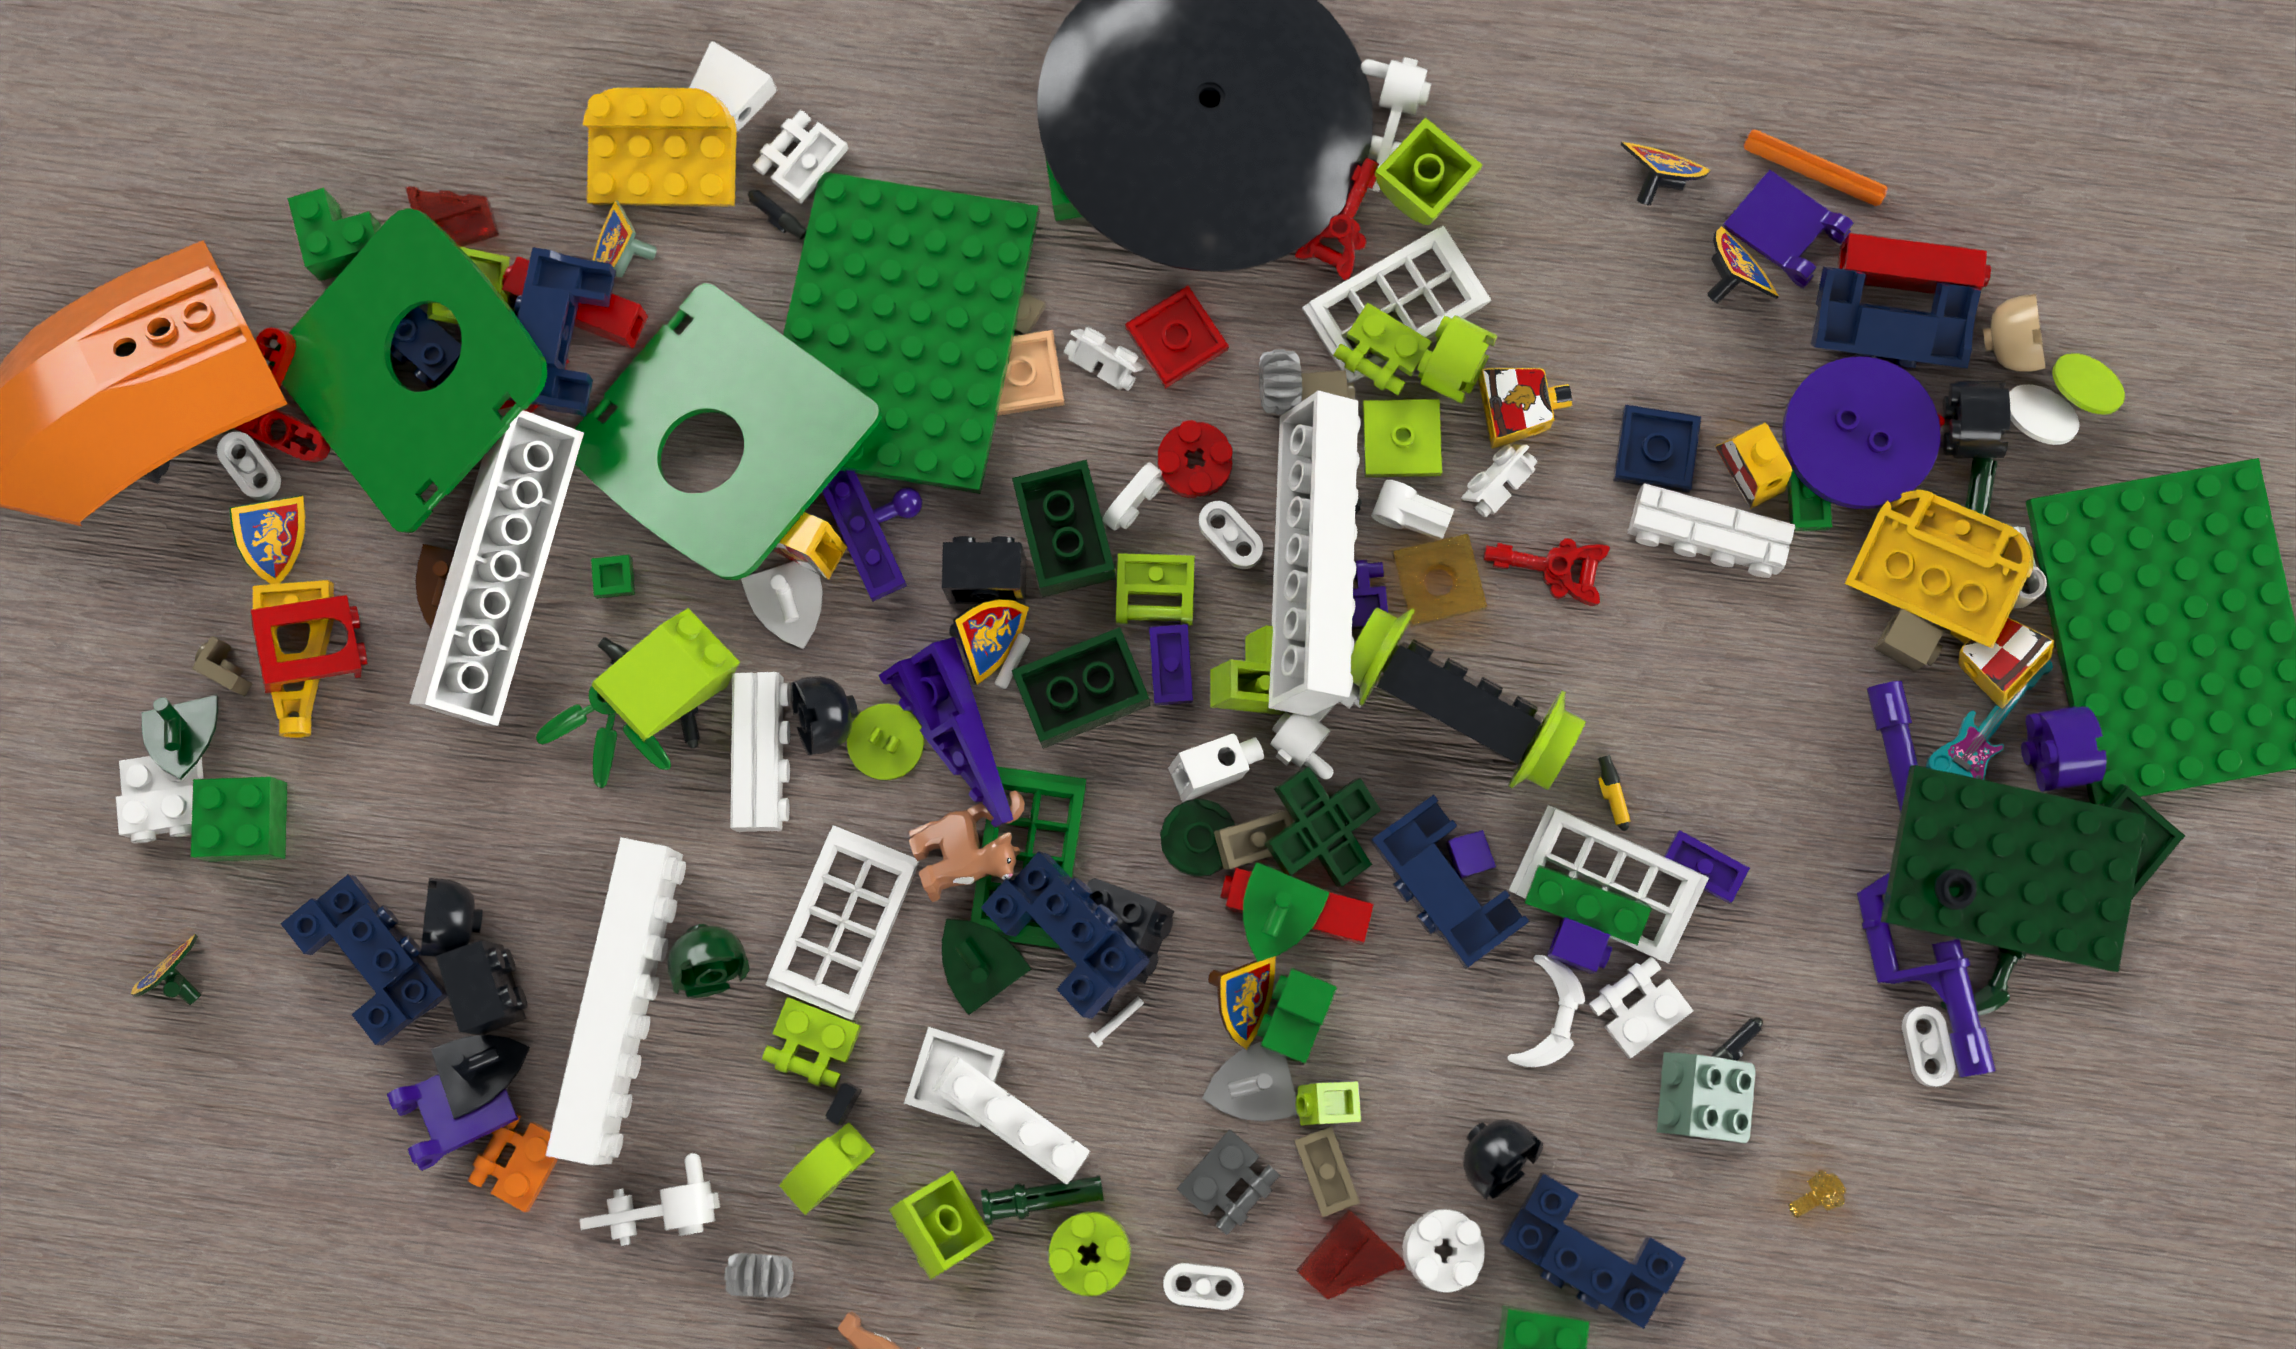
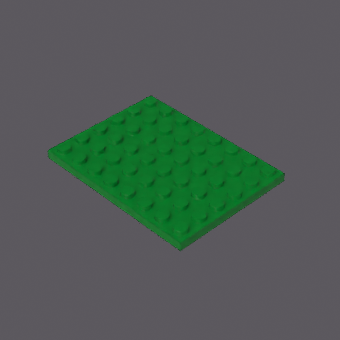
[783,172,1040,494]
[2025,458,2296,805]

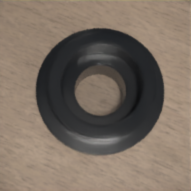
[1934,869,1976,910]

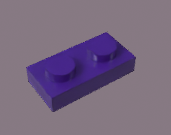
[1149,624,1193,705]
[1664,830,1750,904]

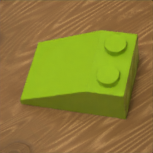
[591,608,740,741]

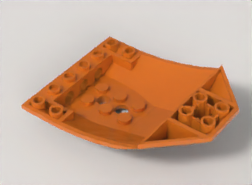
[0,240,287,527]

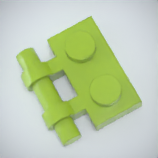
[1333,302,1432,395]
[762,997,862,1089]

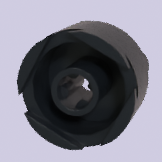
[1943,381,2010,458]

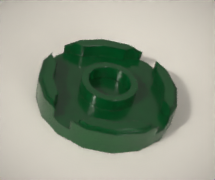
[1160,799,1235,877]

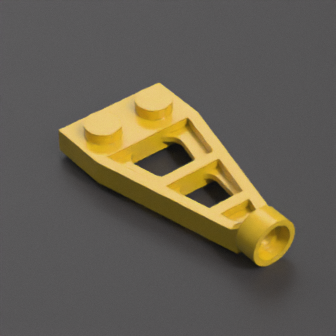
[253,580,334,738]

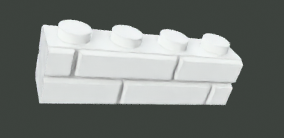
[1628,483,1795,578]
[730,672,791,832]
[932,1056,1090,1184]

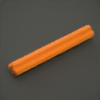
[1744,129,1888,206]

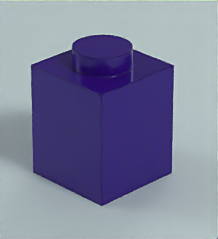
[1547,917,1612,974]

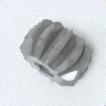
[1258,349,1302,415]
[724,1253,794,1298]

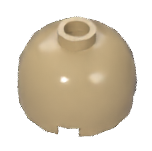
[1983,294,2046,372]

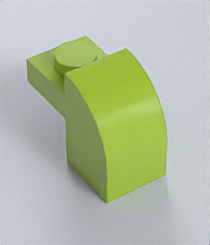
[779,1122,875,1215]

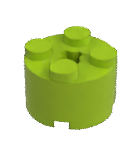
[1417,315,1497,404]
[1049,1211,1131,1296]

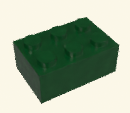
[1012,459,1116,598]
[1011,627,1150,749]

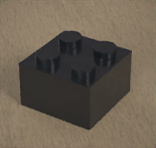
[942,536,1026,604]
[435,940,527,1035]

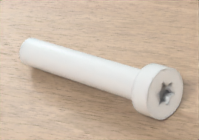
[1088,996,1144,1048]

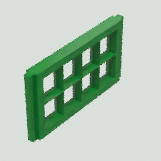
[970,766,1087,949]

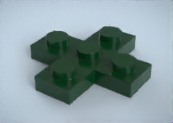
[1264,766,1381,887]

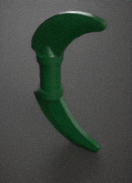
[1940,947,2026,1016]

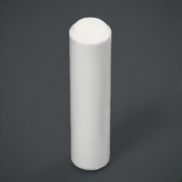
[995,633,1030,689]

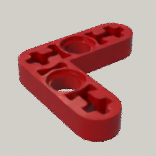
[234,327,331,462]

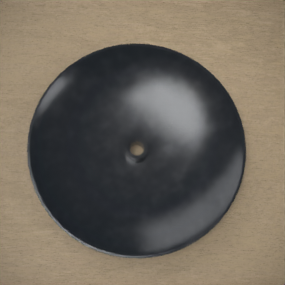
[1037,0,1373,272]

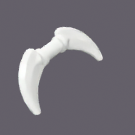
[1508,955,1585,1067]

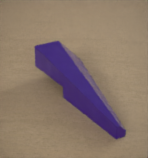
[879,637,1013,828]

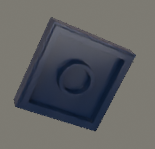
[1613,405,1701,493]

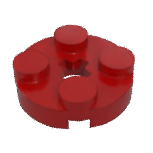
[1158,420,1233,498]

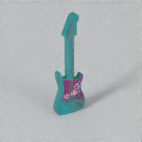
[1926,660,2053,780]

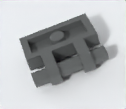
[1177,1129,1280,1235]

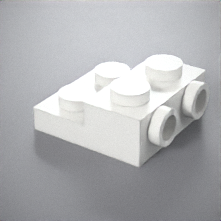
[116,756,204,843]

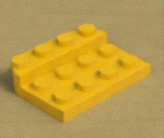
[583,88,736,207]
[1844,489,2034,649]

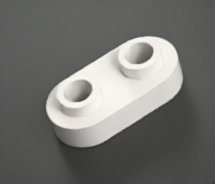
[217,431,281,501]
[1102,462,1164,531]
[1199,501,1263,569]
[1902,1006,1955,1087]
[1163,1263,1244,1310]

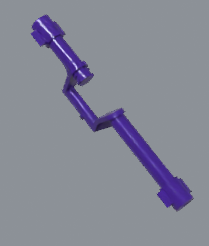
[1857,681,1996,1077]

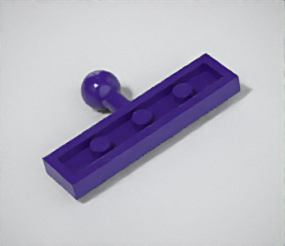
[822,470,922,602]

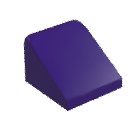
[1446,830,1496,879]

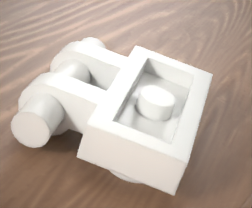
[752,110,849,204]
[1589,957,1693,1059]

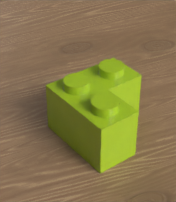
[1210,625,1286,715]

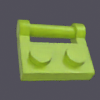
[1116,553,1195,626]

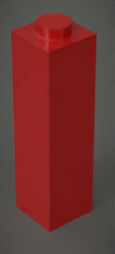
[1838,233,1991,294]
[502,256,648,349]
[1220,868,1374,945]

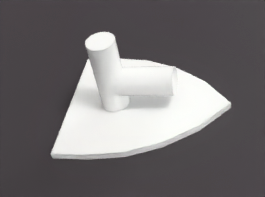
[741,561,823,649]

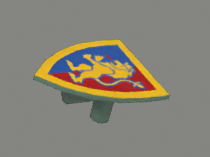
[592,200,657,278]

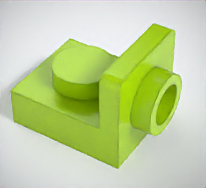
[1295,1081,1361,1126]

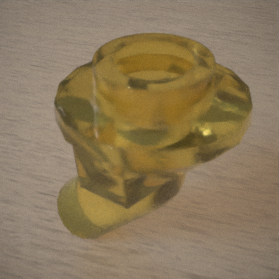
[1788,1170,1846,1218]

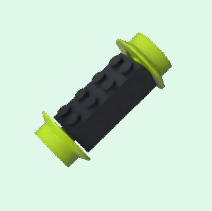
[1350,607,1586,790]

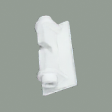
[1064,327,1145,391]
[1461,444,1537,518]

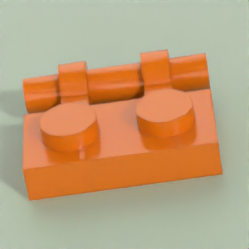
[468,1112,559,1212]

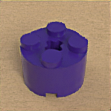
[2021,706,2106,792]

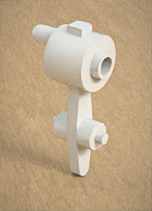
[1361,57,1432,192]
[1270,683,1361,780]
[579,1153,720,1246]

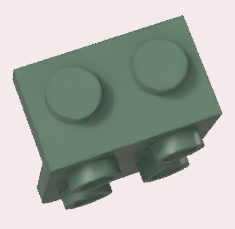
[1657,1052,1756,1143]

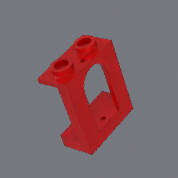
[251,595,368,693]

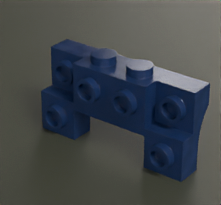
[508,247,616,416]
[1811,266,1981,369]
[390,305,462,388]
[1370,794,1530,969]
[981,851,1150,1019]
[280,874,448,1046]
[1499,1173,1686,1329]

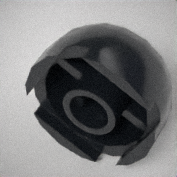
[791,676,858,755]
[420,878,483,957]
[1463,1119,1543,1199]

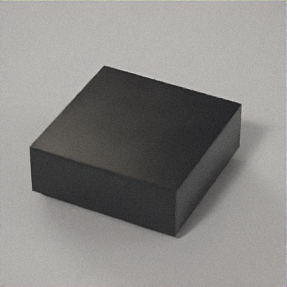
[825,1083,862,1125]

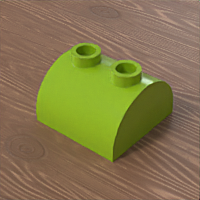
[1375,117,1483,225]
[889,1170,994,1280]

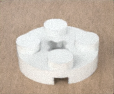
[1403,1209,1485,1292]

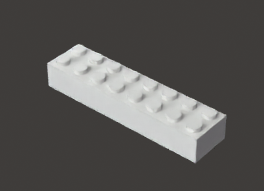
[1268,391,1361,716]
[409,407,584,726]
[546,837,686,1165]

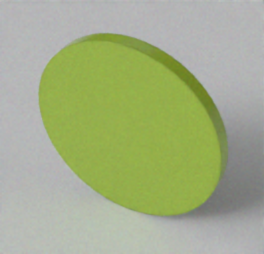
[2052,353,2125,415]
[847,703,924,781]

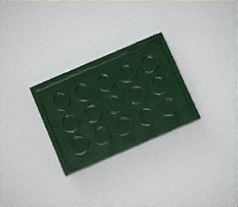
[1881,765,2147,973]

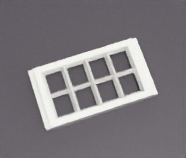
[1302,226,1491,382]
[1509,805,1709,964]
[766,825,919,1020]

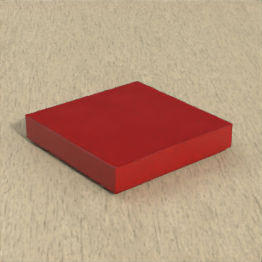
[1125,285,1229,389]

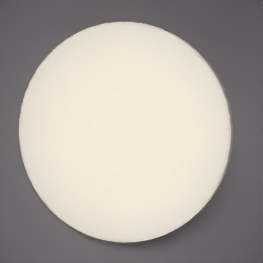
[2009,384,2079,445]

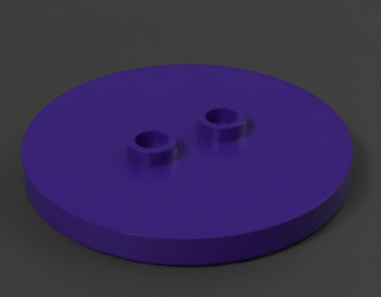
[1782,357,1941,509]

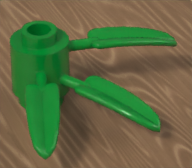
[536,686,671,788]

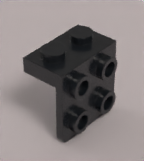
[1087,878,1174,984]

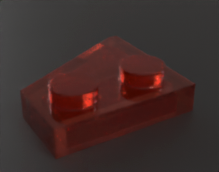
[405,186,499,247]
[1296,1210,1406,1300]

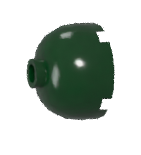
[667,924,750,998]

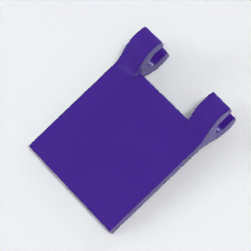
[1723,170,1854,289]
[387,1074,518,1171]

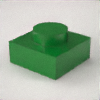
[591,555,635,599]

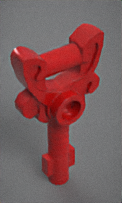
[1295,158,1379,281]
[1483,538,1610,606]

